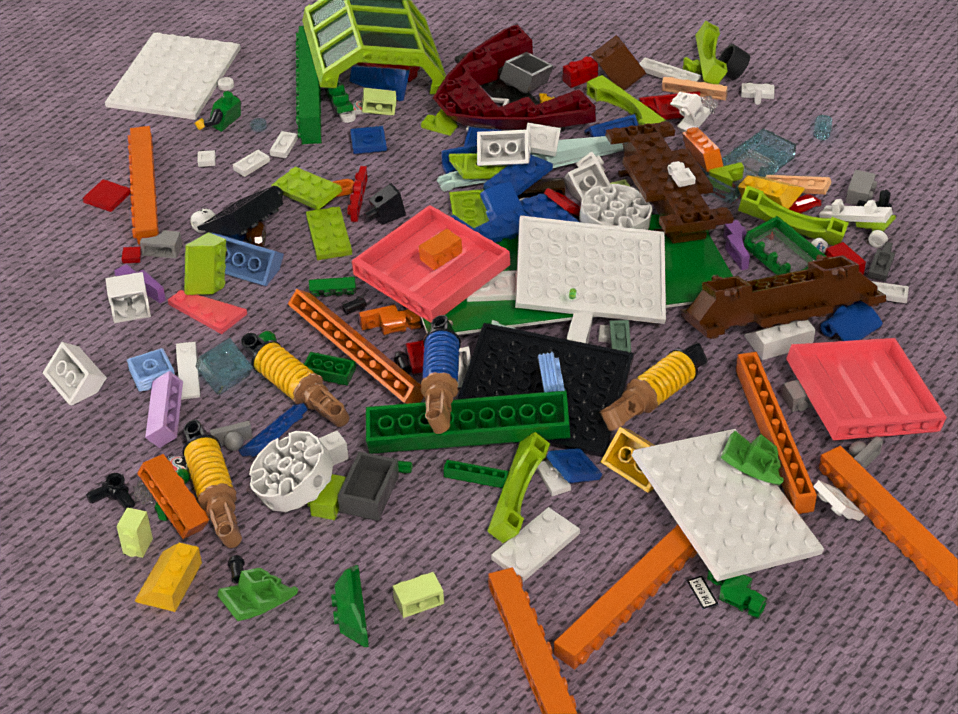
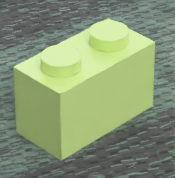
[362,88,396,115]
[117,508,153,558]
[393,572,444,618]

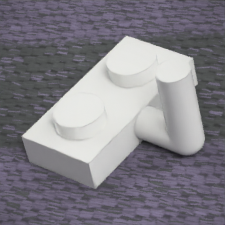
[741,83,774,105]

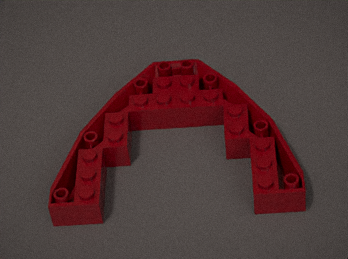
[432,24,596,130]

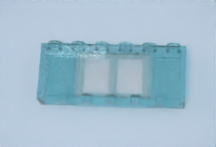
[703,128,796,204]

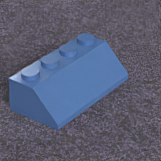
[212,233,284,286]

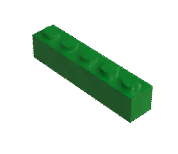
[443,460,509,488]

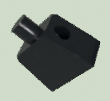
[364,183,406,225]

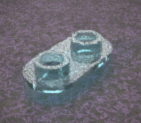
[813,115,833,140]

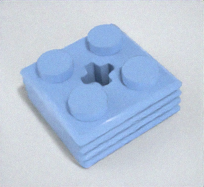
[127,348,175,392]
[538,352,565,393]

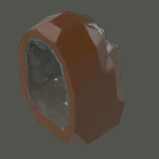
[246,222,266,248]

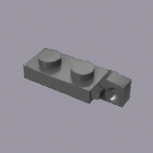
[868,242,895,281]

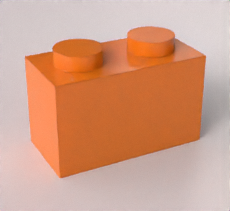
[419,228,463,270]

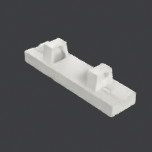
[819,199,893,223]

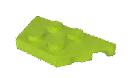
[449,154,508,180]

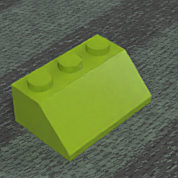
[184,232,227,295]

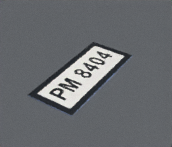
[686,575,718,609]

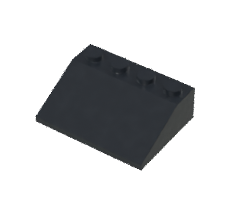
[197,186,284,236]

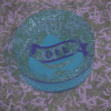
[250,118,267,132]

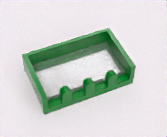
[744,216,827,275]

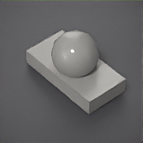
[210,421,253,451]
[849,436,883,469]

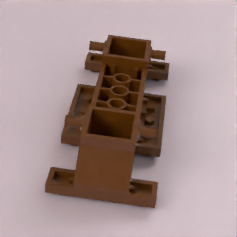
[605,121,734,243]
[680,254,886,339]

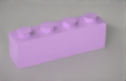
[145,371,183,448]

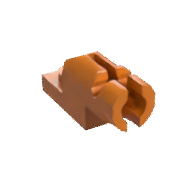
[359,304,421,335]

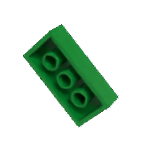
[309,277,356,298]
[304,352,356,386]

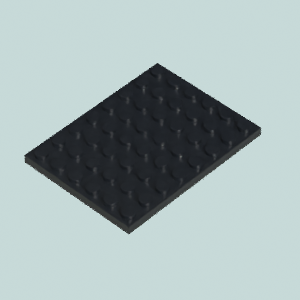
[457,323,634,457]

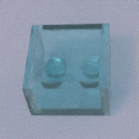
[195,338,253,396]

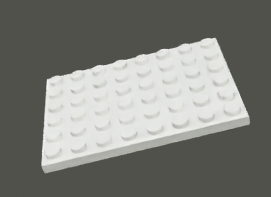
[105,33,241,120]
[515,216,666,324]
[632,429,824,581]

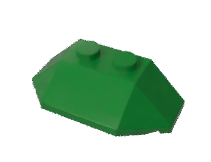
[331,565,369,647]

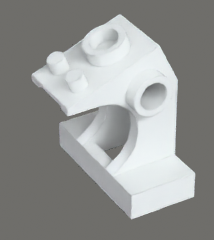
[670,92,711,132]

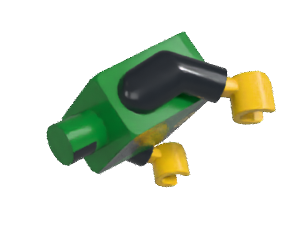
[194,91,242,132]

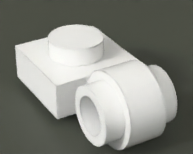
[668,161,696,187]

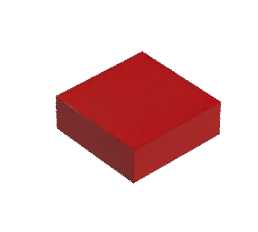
[121,246,142,264]

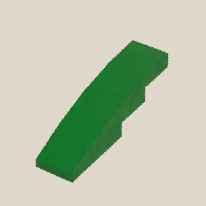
[324,79,354,113]

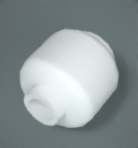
[190,208,215,234]

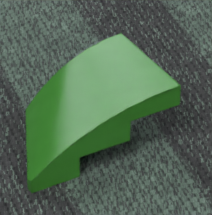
[721,431,784,485]
[217,568,298,621]

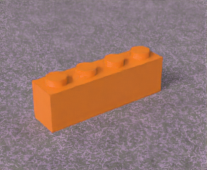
[682,127,723,173]
[137,454,210,539]

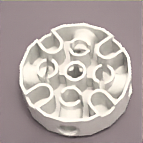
[579,184,652,230]
[249,431,333,512]

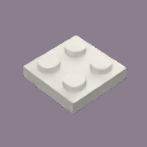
[526,123,561,156]
[813,480,865,521]

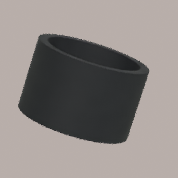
[718,44,750,80]

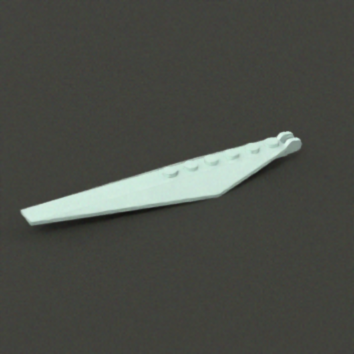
[437,136,624,192]

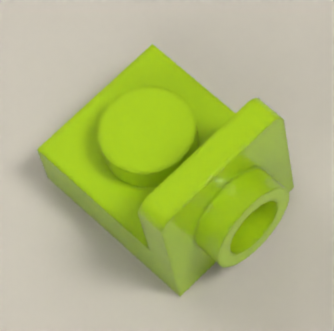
[683,57,702,75]

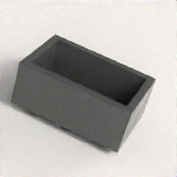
[499,52,553,93]
[338,451,399,521]

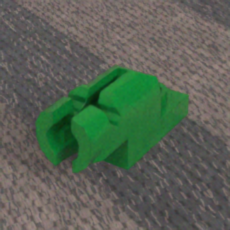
[707,569,767,619]

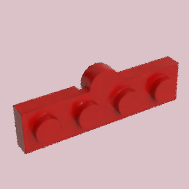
[347,166,368,222]

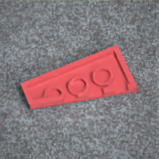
[168,290,247,334]

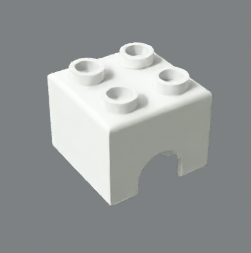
[105,272,151,323]

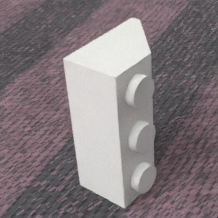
[477,130,531,166]
[744,320,815,360]
[43,342,106,405]

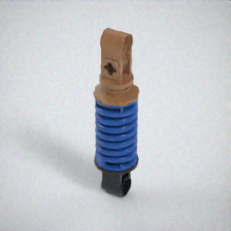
[421,315,461,434]

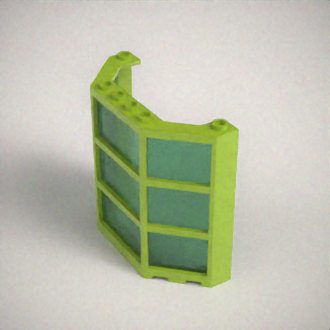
[302,0,446,94]

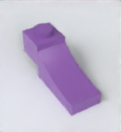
[723,220,750,270]
[114,264,166,303]

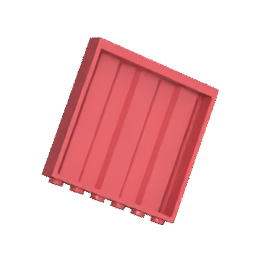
[352,205,510,323]
[786,338,947,440]

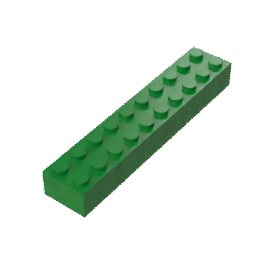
[296,25,322,144]
[366,391,570,454]

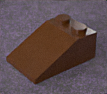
[591,35,647,90]

